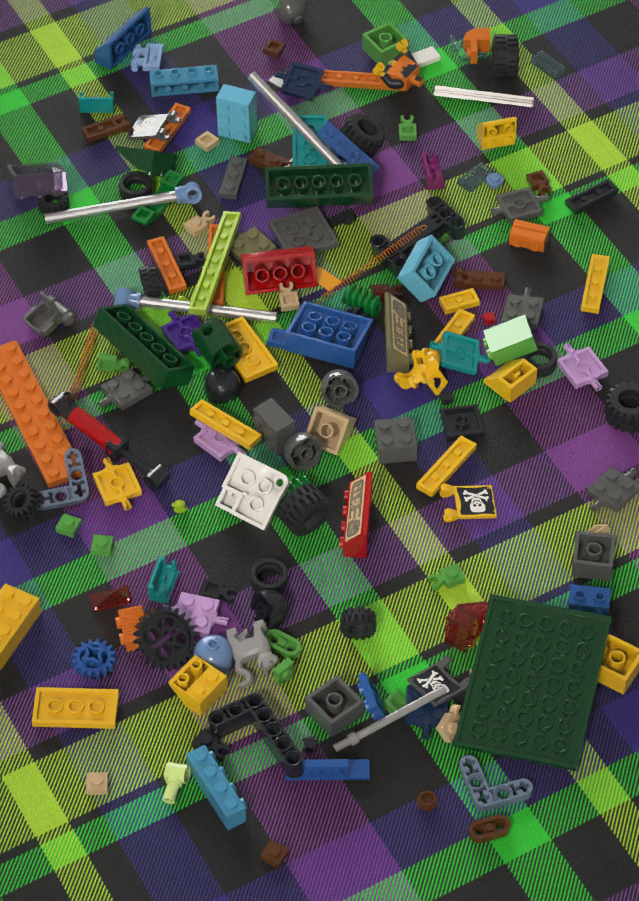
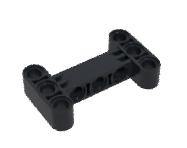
[370,196,466,277]

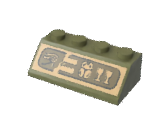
[384,292,413,372]

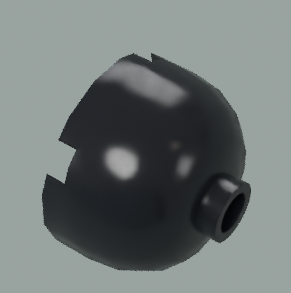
[204,366,241,404]
[250,590,288,630]

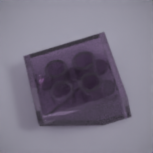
[7,162,68,199]

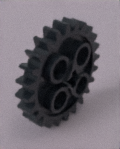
[133,605,198,672]

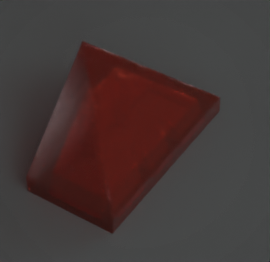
[89,585,133,612]

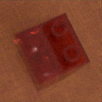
[445,601,489,653]

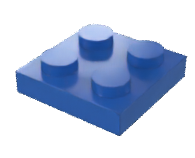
[357,672,387,721]

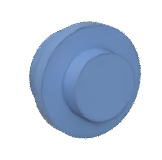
[486,173,504,189]

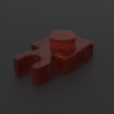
[370,284,403,302]

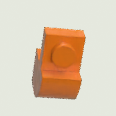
[463,28,490,64]

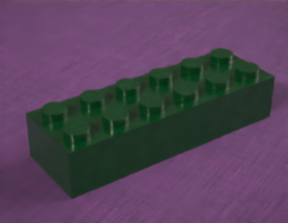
[265,163,373,208]
[92,304,195,389]

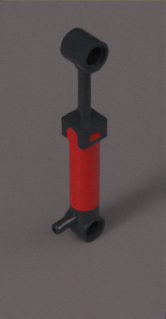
[48,391,170,491]

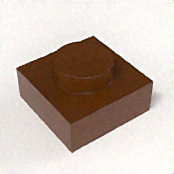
[263,38,285,58]
[260,839,290,869]

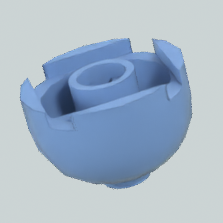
[194,635,234,674]

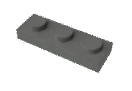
[219,156,248,200]

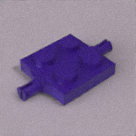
[161,310,202,357]

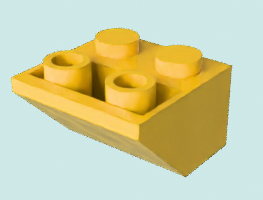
[476,117,517,150]
[483,358,537,403]
[168,655,228,717]

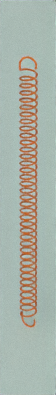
[316,225,427,303]
[60,322,98,429]

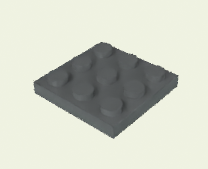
[268,206,339,254]

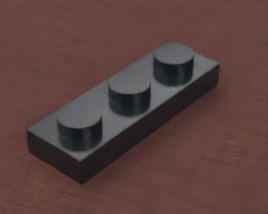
[565,179,618,215]

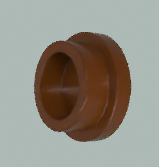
[417,790,438,811]

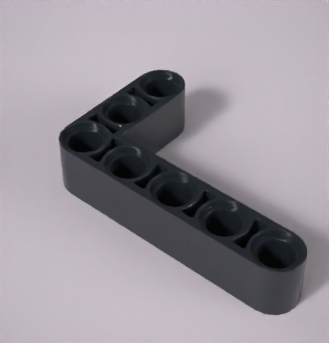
[208,693,304,778]

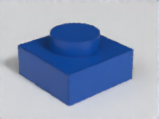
[267,328,286,349]

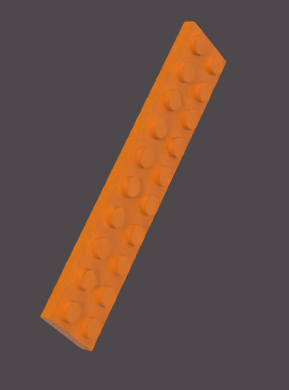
[0,340,82,488]

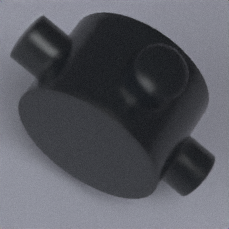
[341,212,356,225]
[439,391,455,405]
[302,737,318,752]

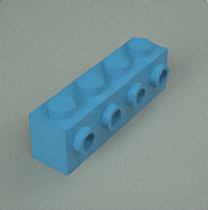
[149,65,219,97]
[186,745,248,830]

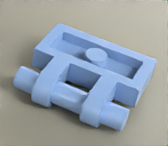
[130,43,164,72]

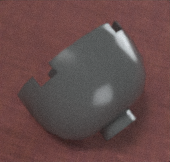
[274,0,307,24]
[320,369,359,408]
[284,432,323,471]

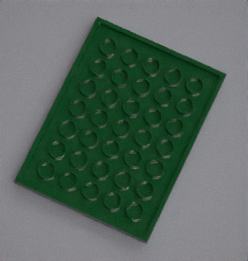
[453,594,612,772]

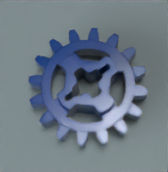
[72,638,116,680]

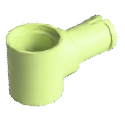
[162,762,191,804]

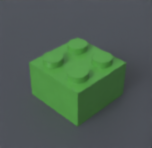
[362,21,409,66]

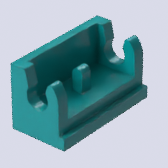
[78,91,115,113]
[148,556,180,604]

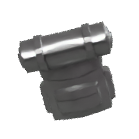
[22,291,77,338]

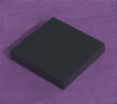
[440,404,485,442]

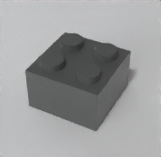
[253,398,295,456]
[374,417,417,464]
[571,531,616,581]
[305,675,364,738]

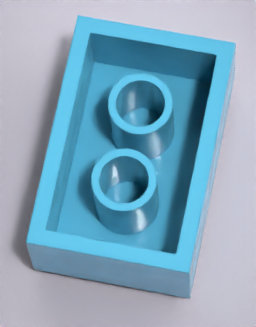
[216,84,258,143]
[397,235,455,302]

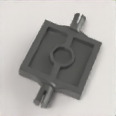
[490,187,549,224]
[501,287,544,329]
[98,368,153,411]
[587,467,639,513]

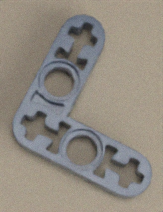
[37,448,89,510]
[459,755,533,812]

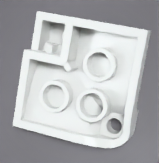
[215,452,290,531]

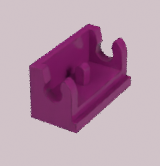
[422,152,445,190]

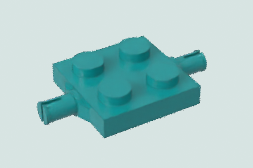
[429,331,490,375]

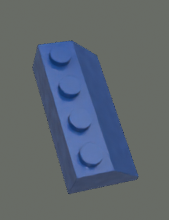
[94,7,152,70]

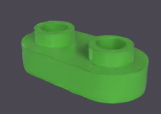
[265,629,301,659]

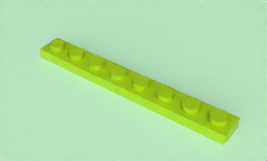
[188,211,242,315]

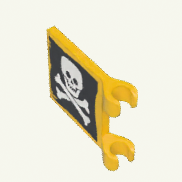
[439,484,497,522]

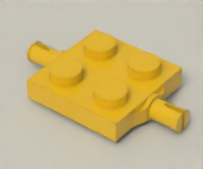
[93,457,142,511]

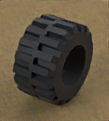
[492,34,519,77]
[339,113,386,158]
[605,382,639,433]
[278,484,332,536]

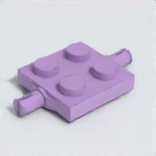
[557,343,608,392]
[193,419,247,462]
[163,592,229,637]

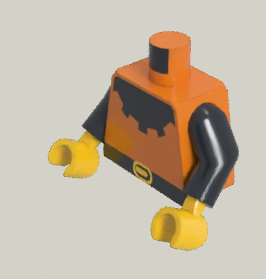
[373,39,424,91]

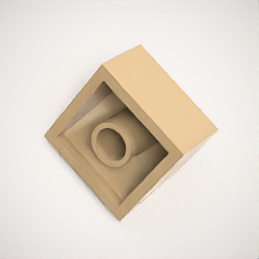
[306,405,356,455]

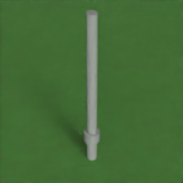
[333,686,447,752]

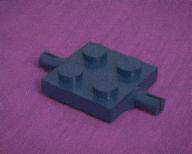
[274,61,330,102]
[405,685,448,740]

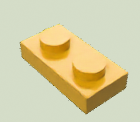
[439,288,480,315]

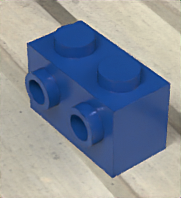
[568,584,611,616]

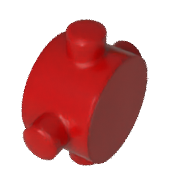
[481,312,497,325]

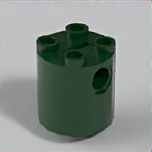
[192,317,243,369]

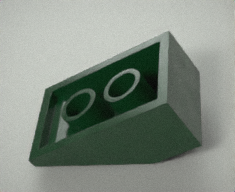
[115,145,177,177]

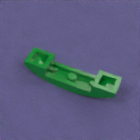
[131,169,184,226]

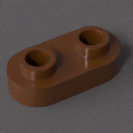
[468,815,511,843]

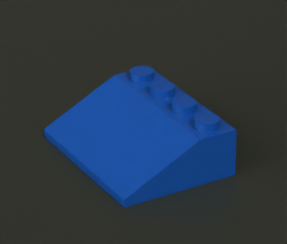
[284,301,373,369]

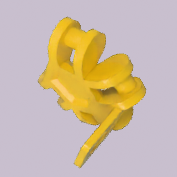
[394,348,448,395]

